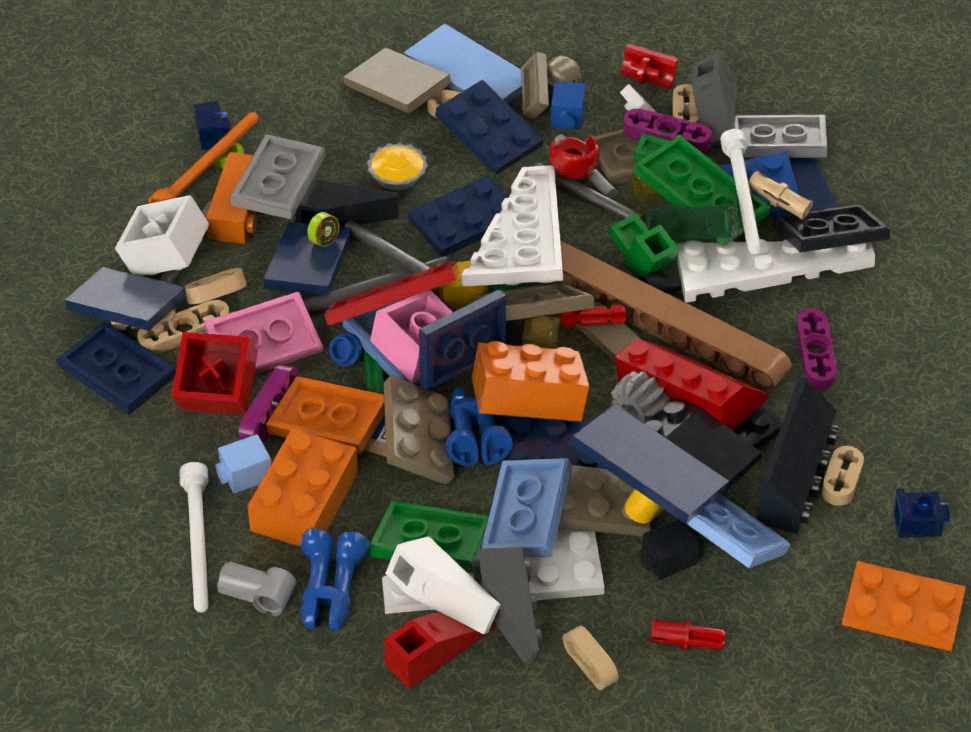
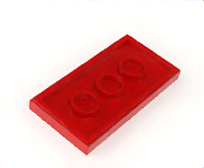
[324,260,460,326]

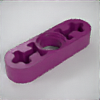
[623,109,711,153]
[796,308,837,391]
[239,365,300,444]

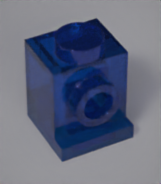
[193,101,231,150]
[893,489,950,538]

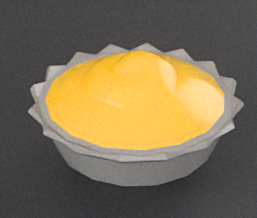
[366,142,428,191]

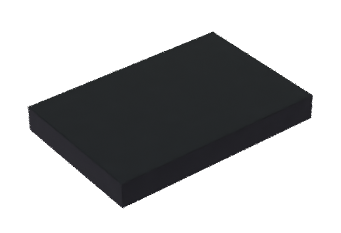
[773,204,890,253]

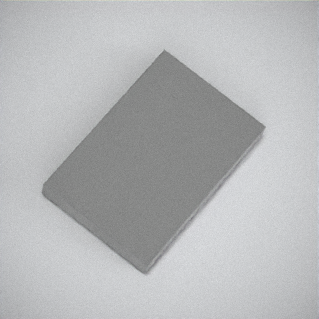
[734,115,827,158]
[230,134,326,219]

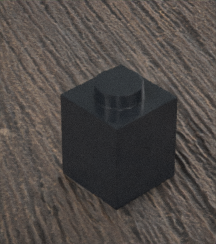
[639,519,699,580]

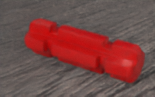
[560,305,626,327]

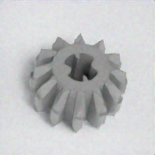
[611,371,670,423]

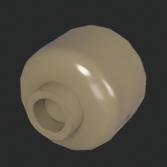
[547,55,581,98]

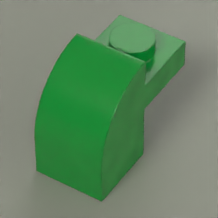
[607,213,680,278]

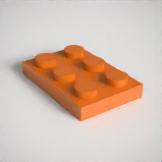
[266,376,385,454]
[842,561,966,651]

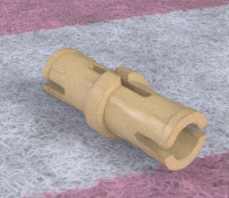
[748,171,813,220]

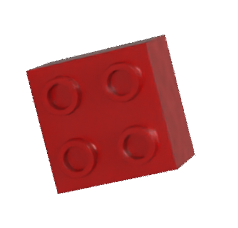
[171,332,258,415]

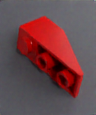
[384,612,495,689]

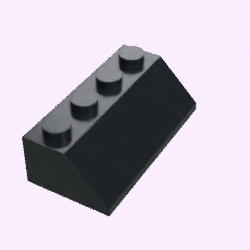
[757,377,840,535]

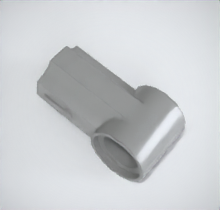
[217,562,297,617]

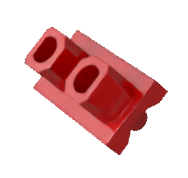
[620,44,679,89]

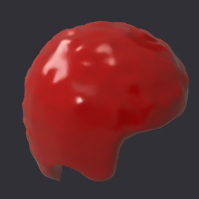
[549,136,600,180]

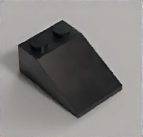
[644,399,762,499]

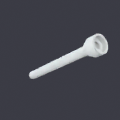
[720,129,761,255]
[180,462,209,613]

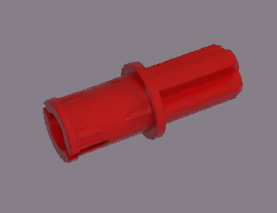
[650,619,726,650]

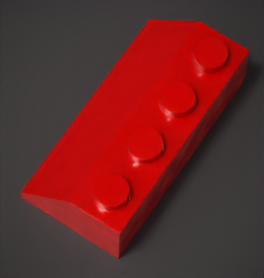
[614,338,769,431]

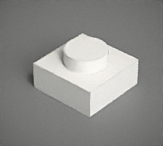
[620,84,657,113]

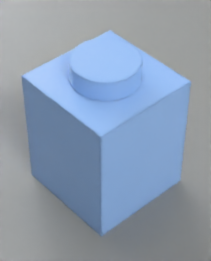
[215,434,271,494]

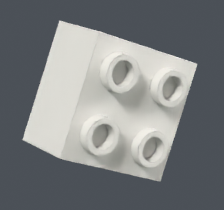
[115,195,209,276]

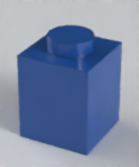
[551,81,585,130]

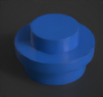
[329,333,362,367]

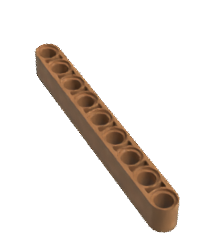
[551,241,792,393]

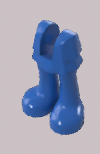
[446,387,513,467]
[300,529,370,631]

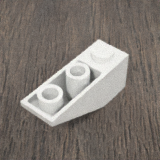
[385,536,501,634]

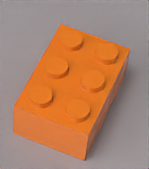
[472,341,589,422]
[248,429,358,547]

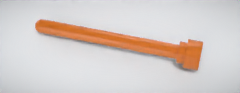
[148,112,259,204]

